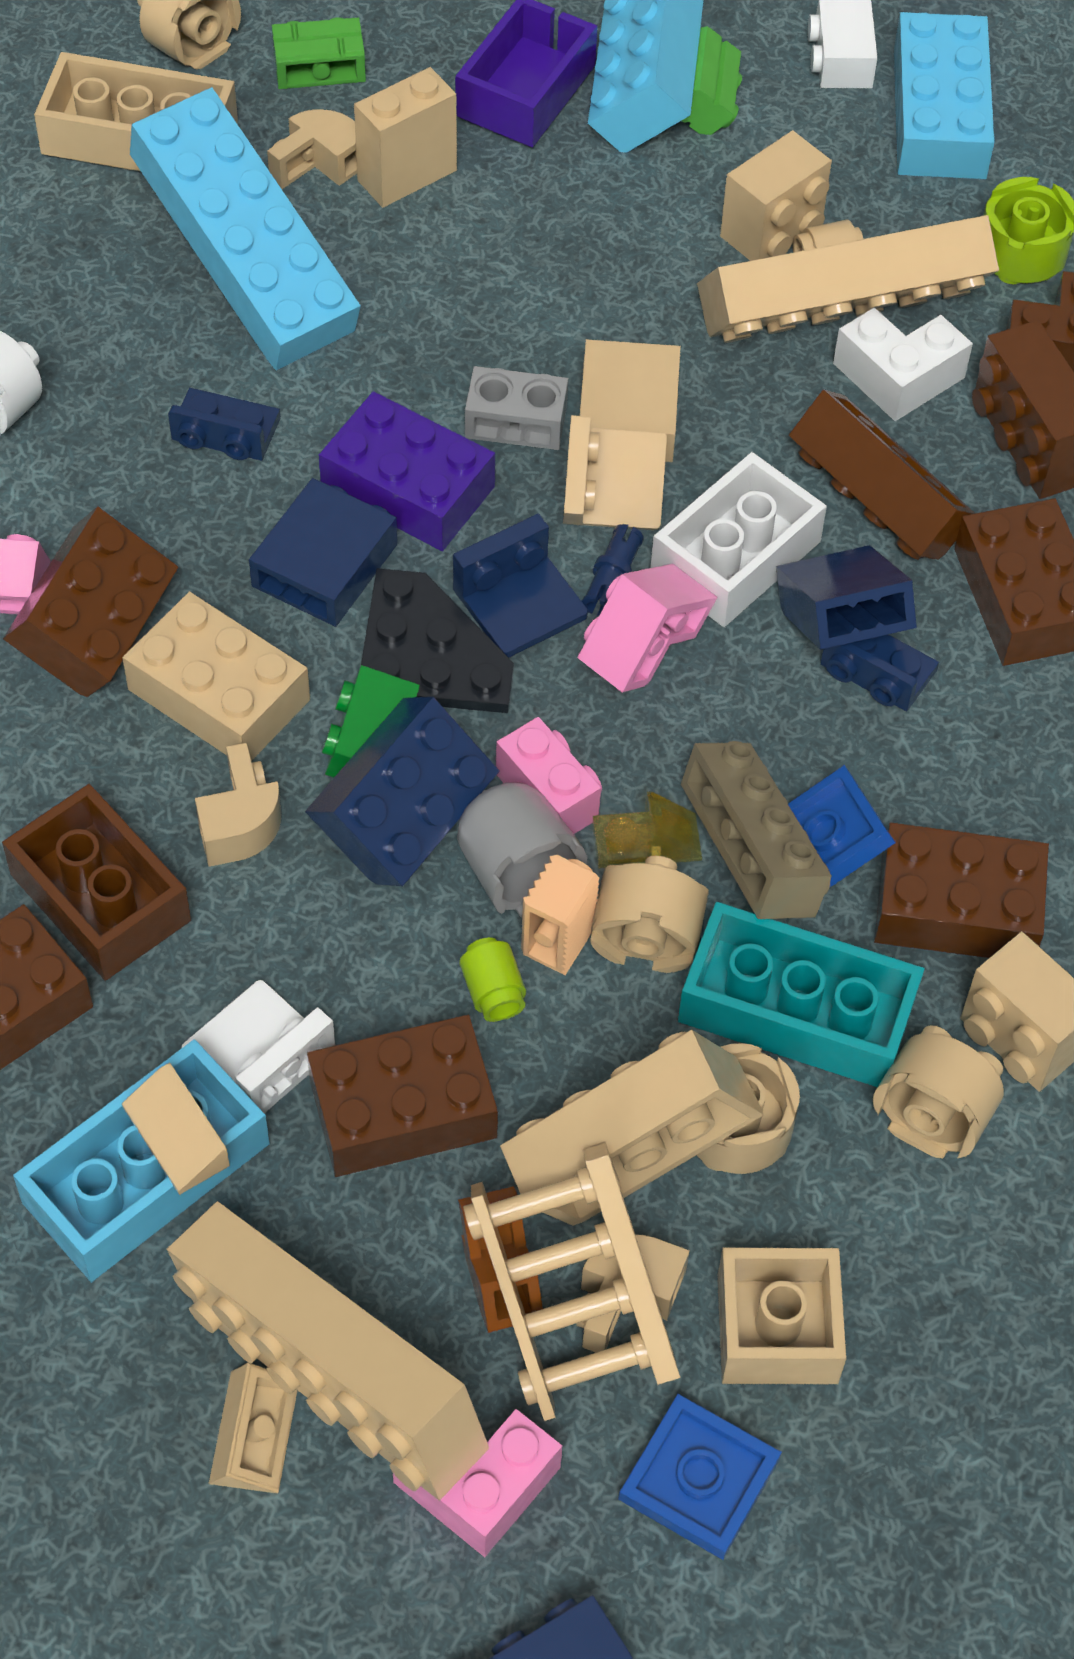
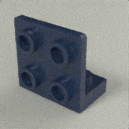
[453,513,588,658]

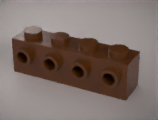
[789,389,976,560]

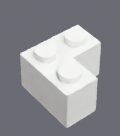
[833,307,973,421]

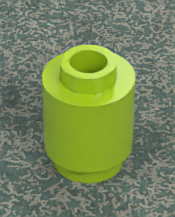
[459,937,526,1022]

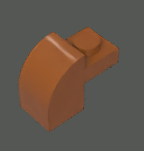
[458,1186,543,1333]

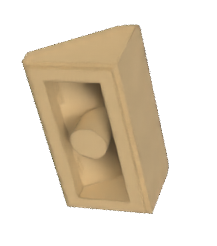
[122,1063,230,1195]
[209,1363,297,1493]

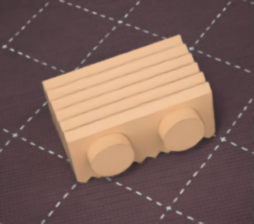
[521,855,600,975]

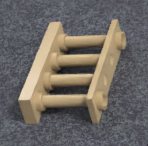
[463,1142,680,1421]

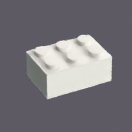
[651,452,827,627]

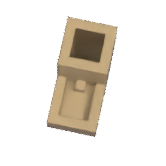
[267,109,357,189]
[195,743,281,867]
[576,1235,690,1352]

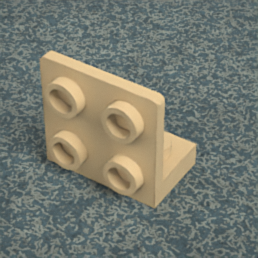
[563,415,667,530]

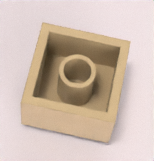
[720,130,832,261]
[960,931,1074,1092]
[718,1248,846,1384]

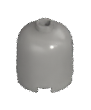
[457,782,587,917]

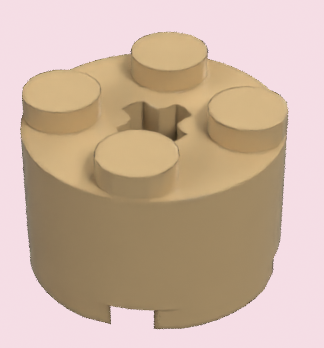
[137,0,241,69]
[591,856,709,973]
[873,1025,1004,1159]
[697,1043,800,1174]

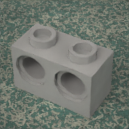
[465,366,568,450]

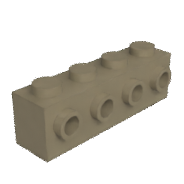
[681,741,832,919]

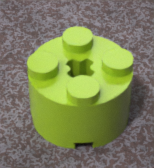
[983,177,1074,284]

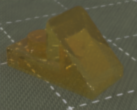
[592,791,702,869]

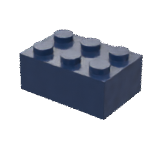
[305,697,499,886]

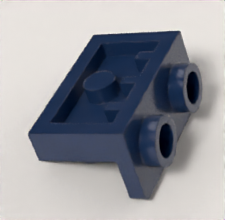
[168,387,281,461]
[820,635,939,712]

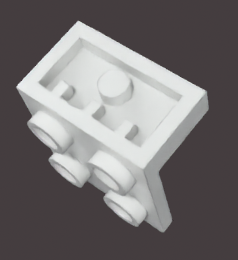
[182,980,335,1113]

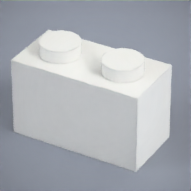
[808,0,877,88]

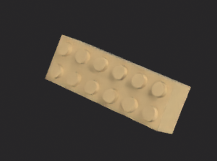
[697,215,999,343]
[167,1201,489,1501]

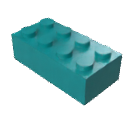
[678,902,925,1087]

